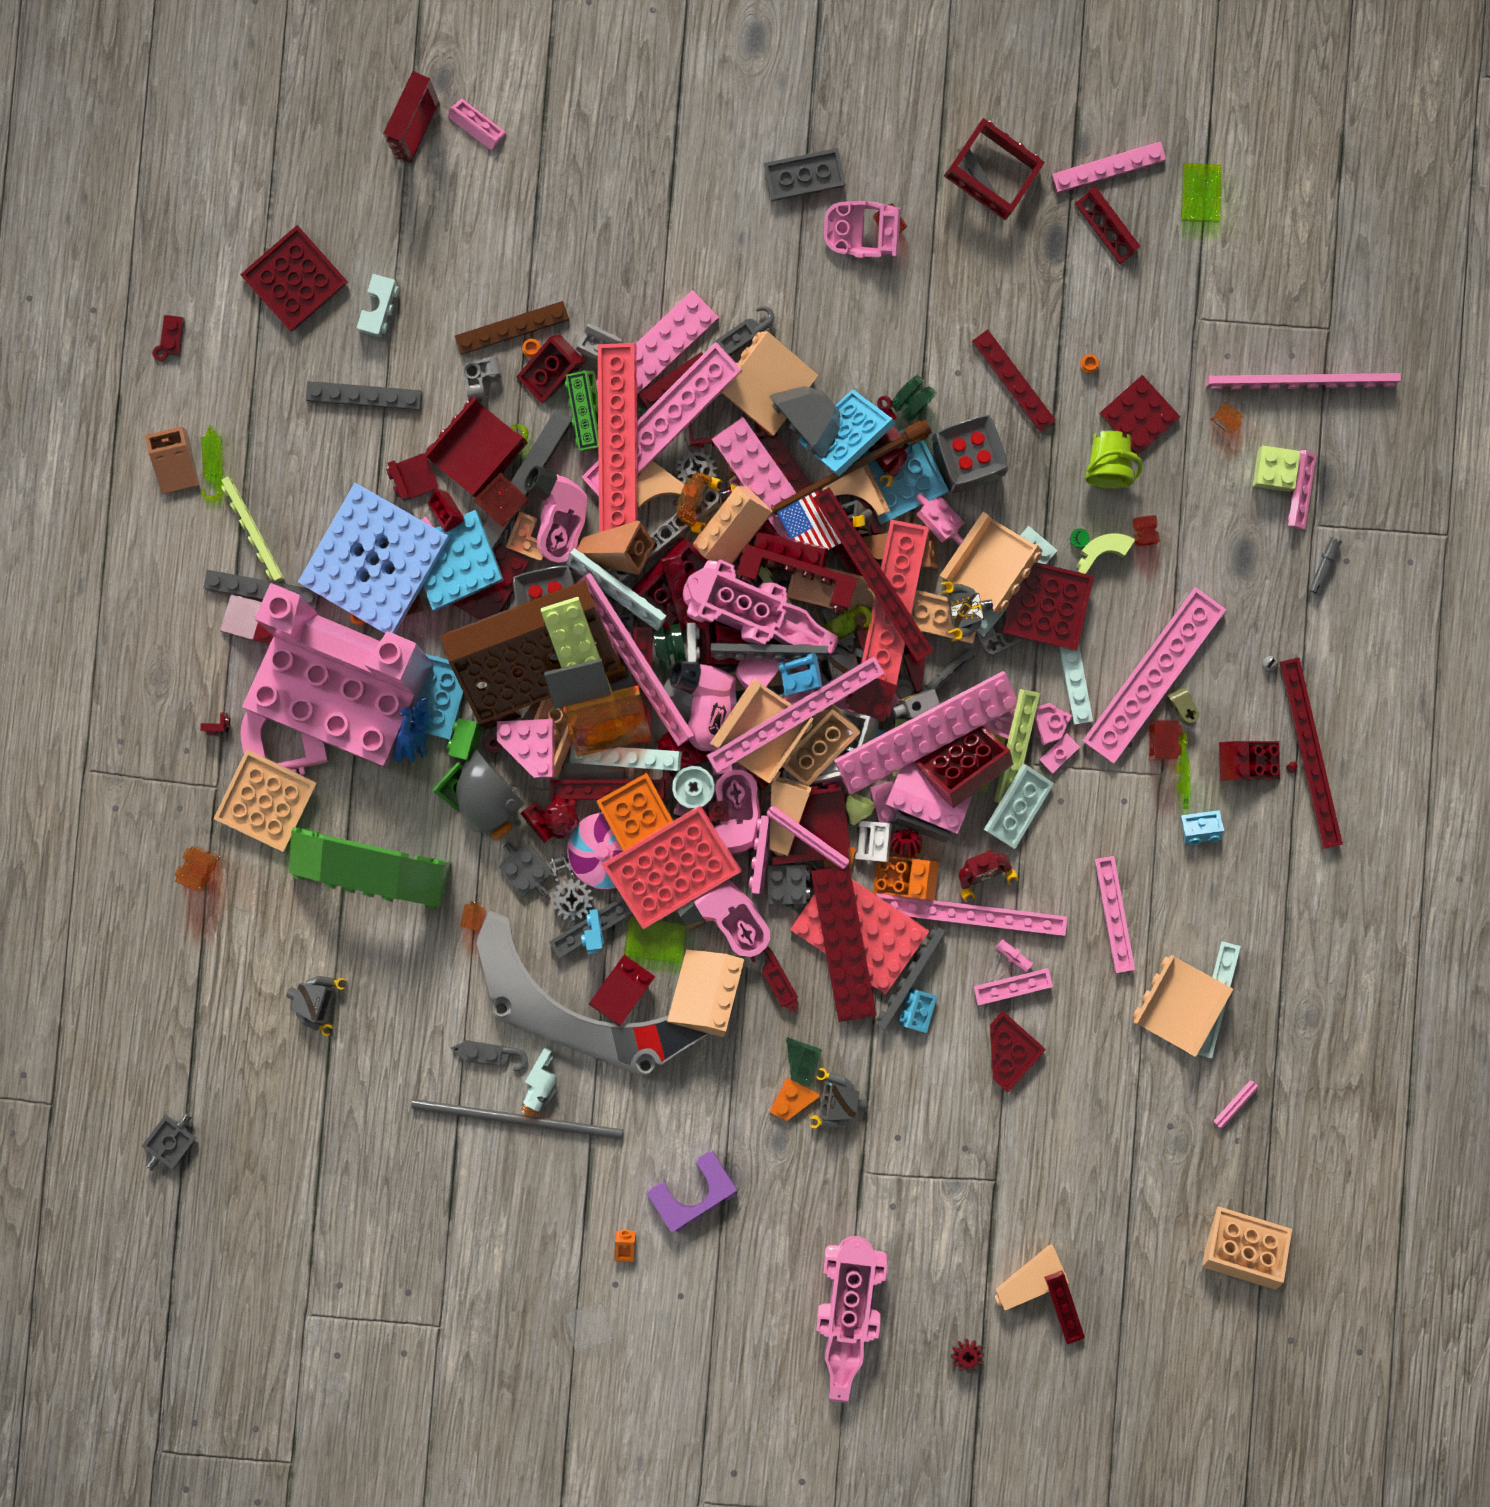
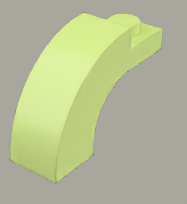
[1076,533,1135,574]

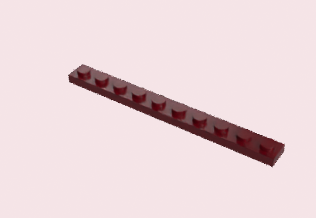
[760,432,862,576]
[813,487,934,662]
[1279,657,1343,849]

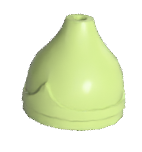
[846,793,875,825]

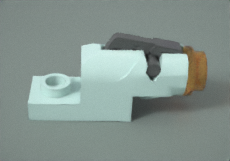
[521,1047,557,1117]

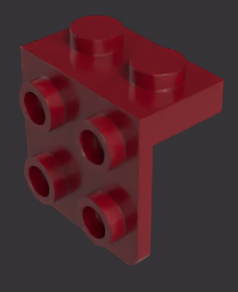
[386,453,438,502]
[657,732,710,776]

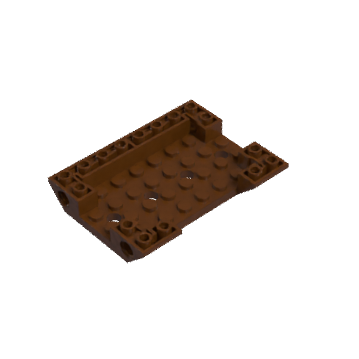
[440,580,628,730]

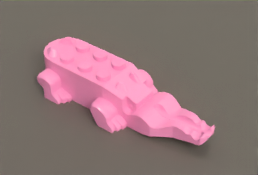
[683,559,838,655]
[816,1236,887,1403]

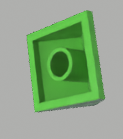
[432,762,464,811]

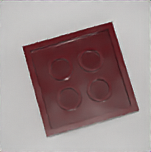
[1099,375,1181,456]

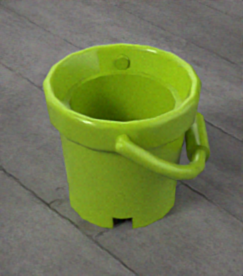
[1084,431,1143,489]

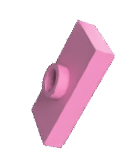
[1039,733,1080,774]

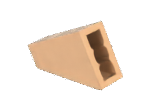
[769,776,811,856]
[994,1244,1069,1310]

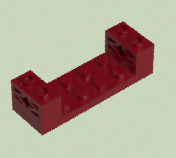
[737,544,858,614]

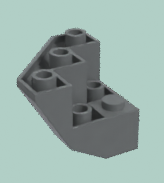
[769,386,840,459]

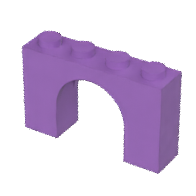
[647,1149,737,1233]

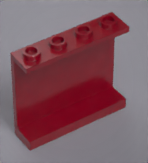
[424,397,528,501]
[765,784,851,865]

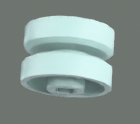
[672,766,715,809]

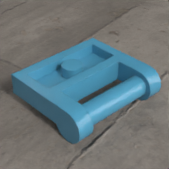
[778,653,822,696]

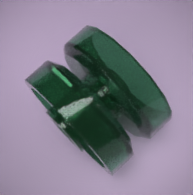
[891,374,937,424]
[653,623,687,669]

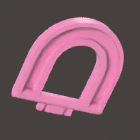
[240,710,329,775]

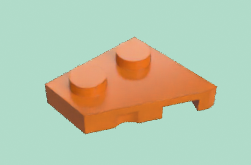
[769,1078,820,1121]

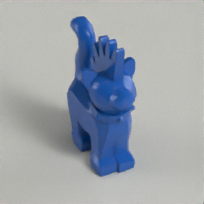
[393,697,432,762]

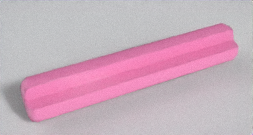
[1214,1081,1258,1128]

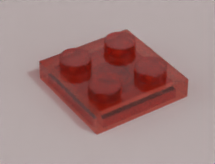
[474,473,529,527]

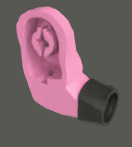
[524,466,587,563]
[677,880,770,957]

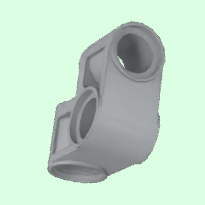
[464,357,502,400]

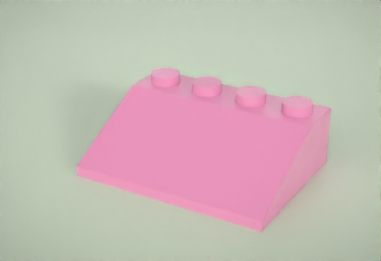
[884,761,972,834]

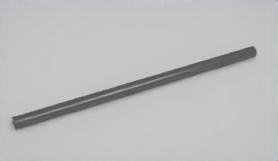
[412,1099,623,1139]

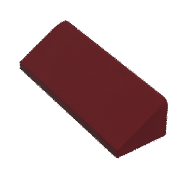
[428,488,465,532]

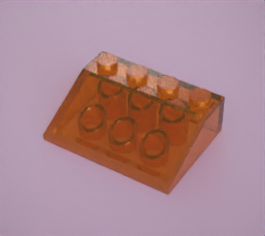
[563,686,652,757]

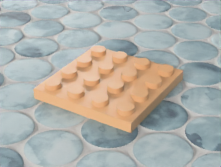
[214,749,317,852]

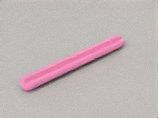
[767,806,849,869]

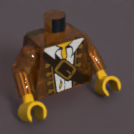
[676,472,723,534]

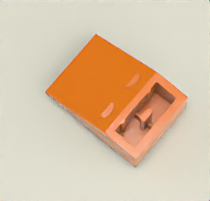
[873,856,939,900]

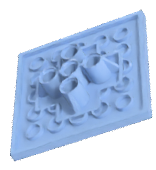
[298,483,450,634]

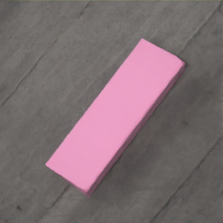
[448,98,506,150]

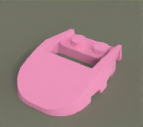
[824,201,902,258]
[736,644,816,705]

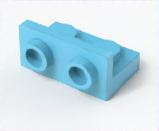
[1181,810,1224,845]
[899,988,937,1033]

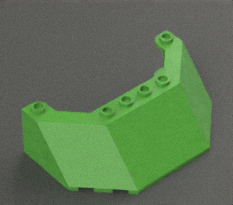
[289,827,452,910]

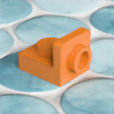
[615,1230,635,1262]

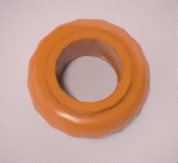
[491,822,512,840]

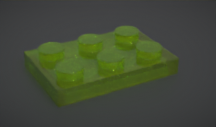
[1181,163,1222,223]
[624,917,686,963]

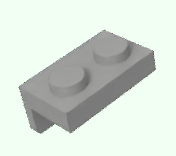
[576,324,622,361]

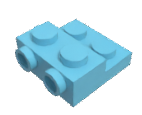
[581,909,604,954]

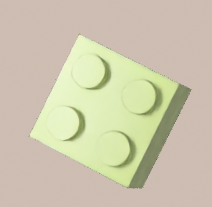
[1253,446,1300,492]

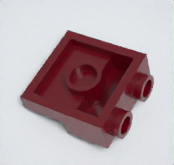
[846,678,898,722]

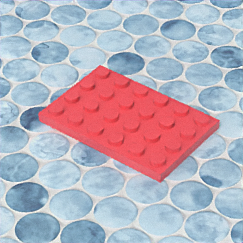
[602,805,741,929]
[790,866,929,994]

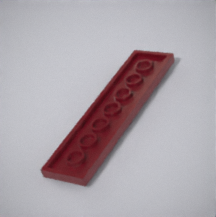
[811,864,877,1022]

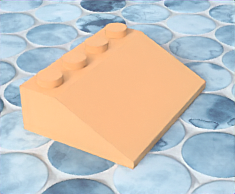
[667,949,744,1037]
[1202,1206,1292,1290]

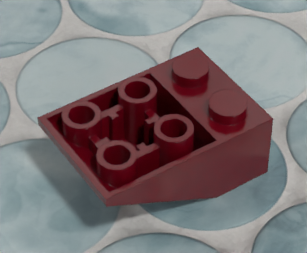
[1219,741,1280,781]

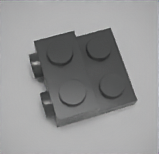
[767,865,810,904]

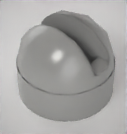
[1262,656,1278,671]

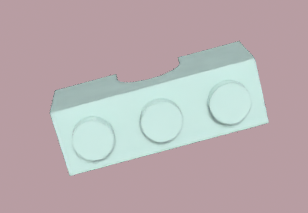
[357,274,399,338]

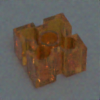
[175,846,220,891]

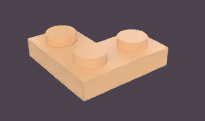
[506,512,544,562]

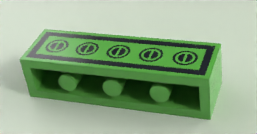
[565,371,598,451]

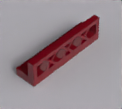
[1075,186,1141,264]

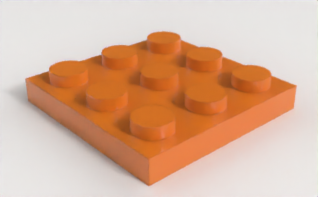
[596,773,673,852]

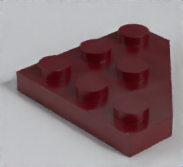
[989,1010,1046,1093]

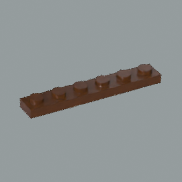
[455,301,569,355]

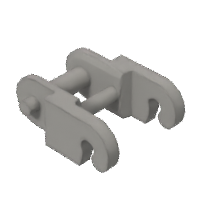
[550,854,574,882]

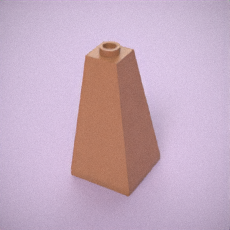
[577,521,655,575]
[862,529,939,570]

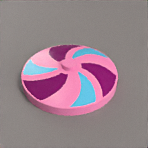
[567,812,623,889]

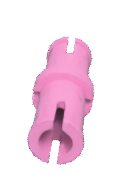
[995,939,1033,972]

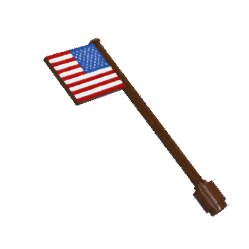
[771,420,932,550]

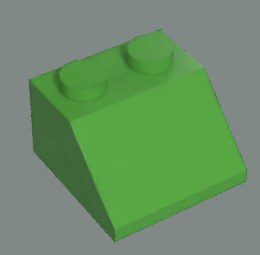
[447,718,483,760]

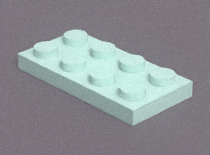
[984,764,1054,849]

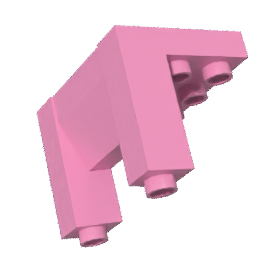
[242,583,433,769]

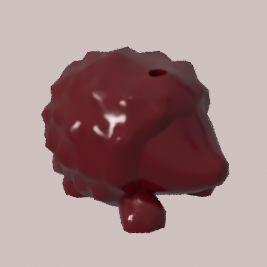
[543,794,580,836]

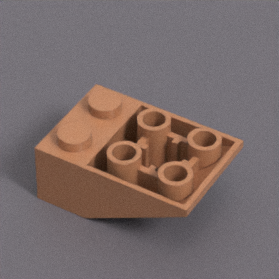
[145,426,200,494]

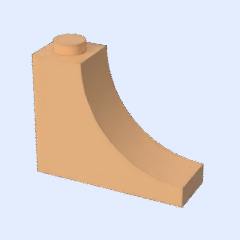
[638,461,697,510]
[822,464,890,516]

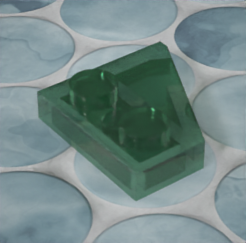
[786,1037,823,1086]

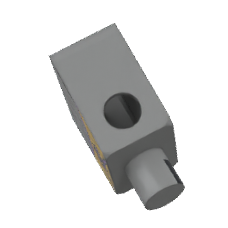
[892,689,940,719]

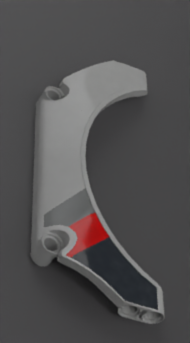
[476,910,710,1077]

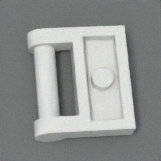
[686,623,700,663]
[855,821,892,862]

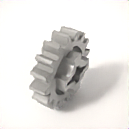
[676,449,718,490]
[551,879,594,920]

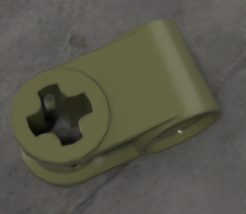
[1167,687,1199,725]

